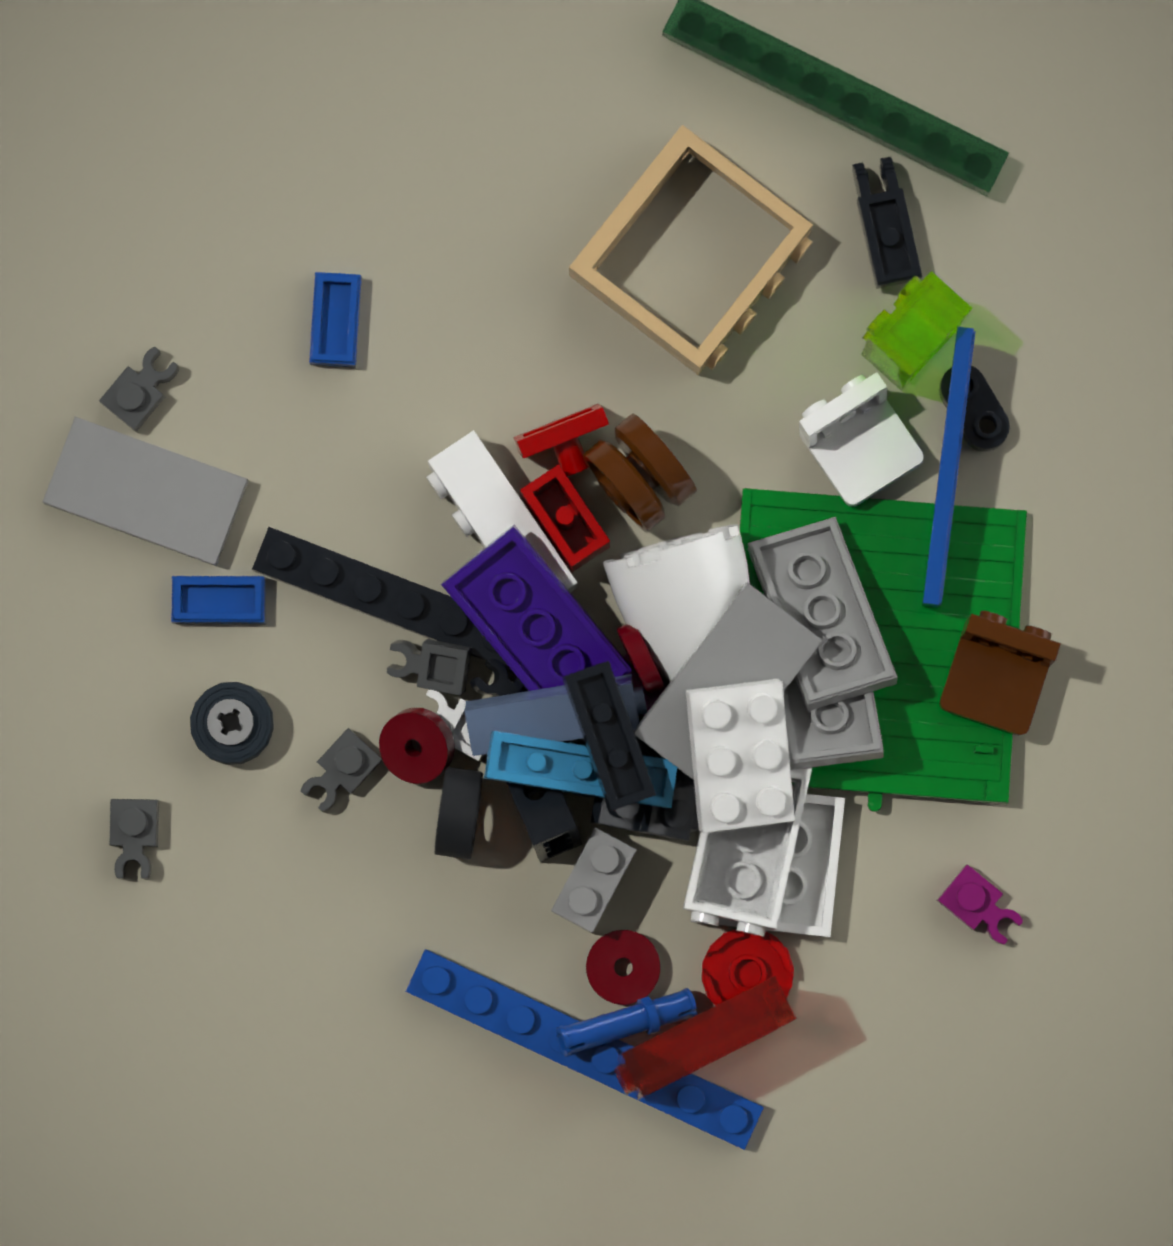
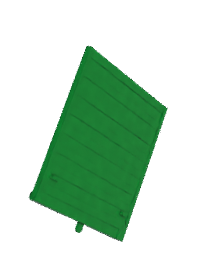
[739,488,1027,812]

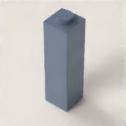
[464,674,647,756]

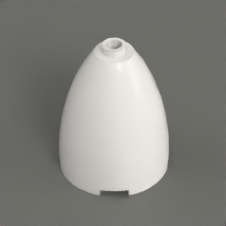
[603,524,750,686]

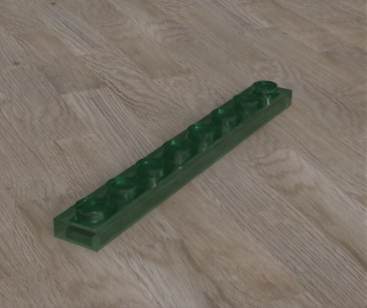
[662,0,1009,197]

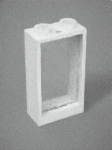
[683,767,812,937]

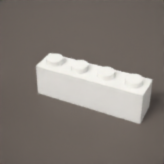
[426,430,578,592]

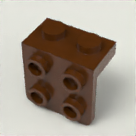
[939,611,1061,736]

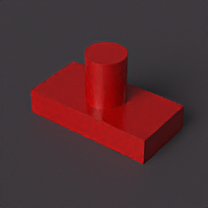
[513,404,609,476]

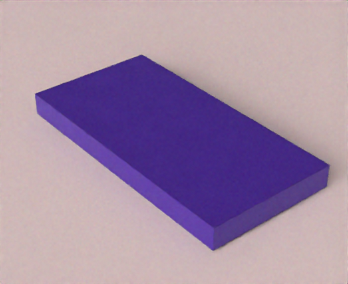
[441,525,632,691]

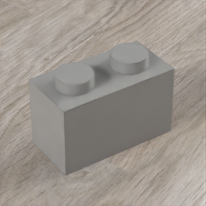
[551,828,637,933]

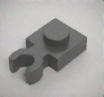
[99,347,179,432]
[387,639,472,696]
[300,728,383,812]
[109,799,159,879]

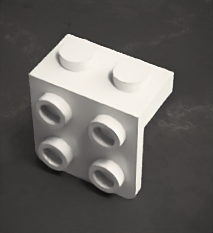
[799,372,924,507]

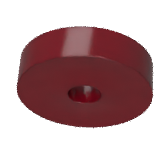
[616,624,665,696]
[379,707,455,784]
[586,930,661,1005]

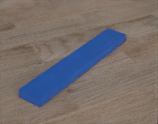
[922,326,976,608]

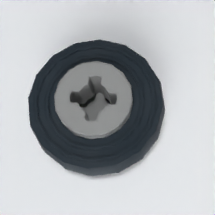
[190,682,274,765]

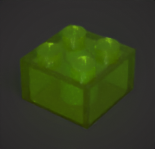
[861,271,973,391]

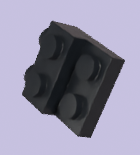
[590,736,698,841]

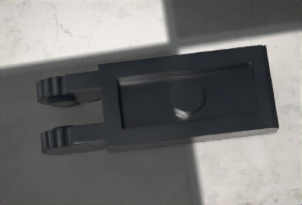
[852,156,922,289]

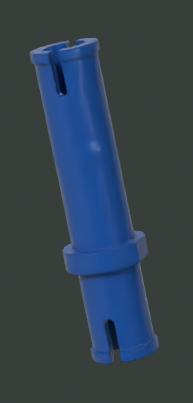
[556,988,697,1057]

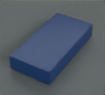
[309,272,362,368]
[171,576,266,624]

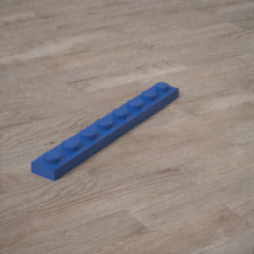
[405,949,764,1150]

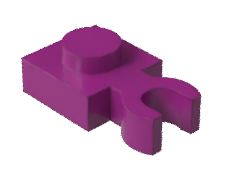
[936,864,1023,944]

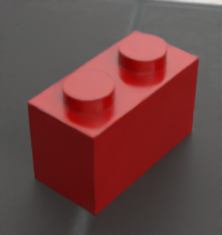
[520,464,610,573]

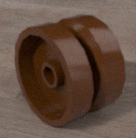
[583,413,697,533]

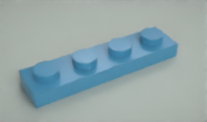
[484,731,677,808]

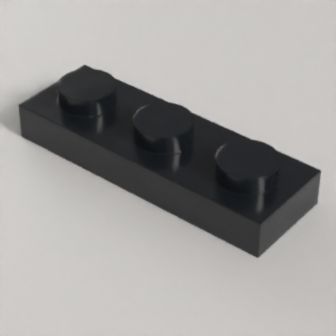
[562,660,656,811]

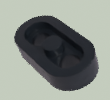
[939,366,1010,451]

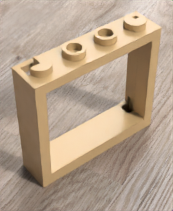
[569,125,813,376]

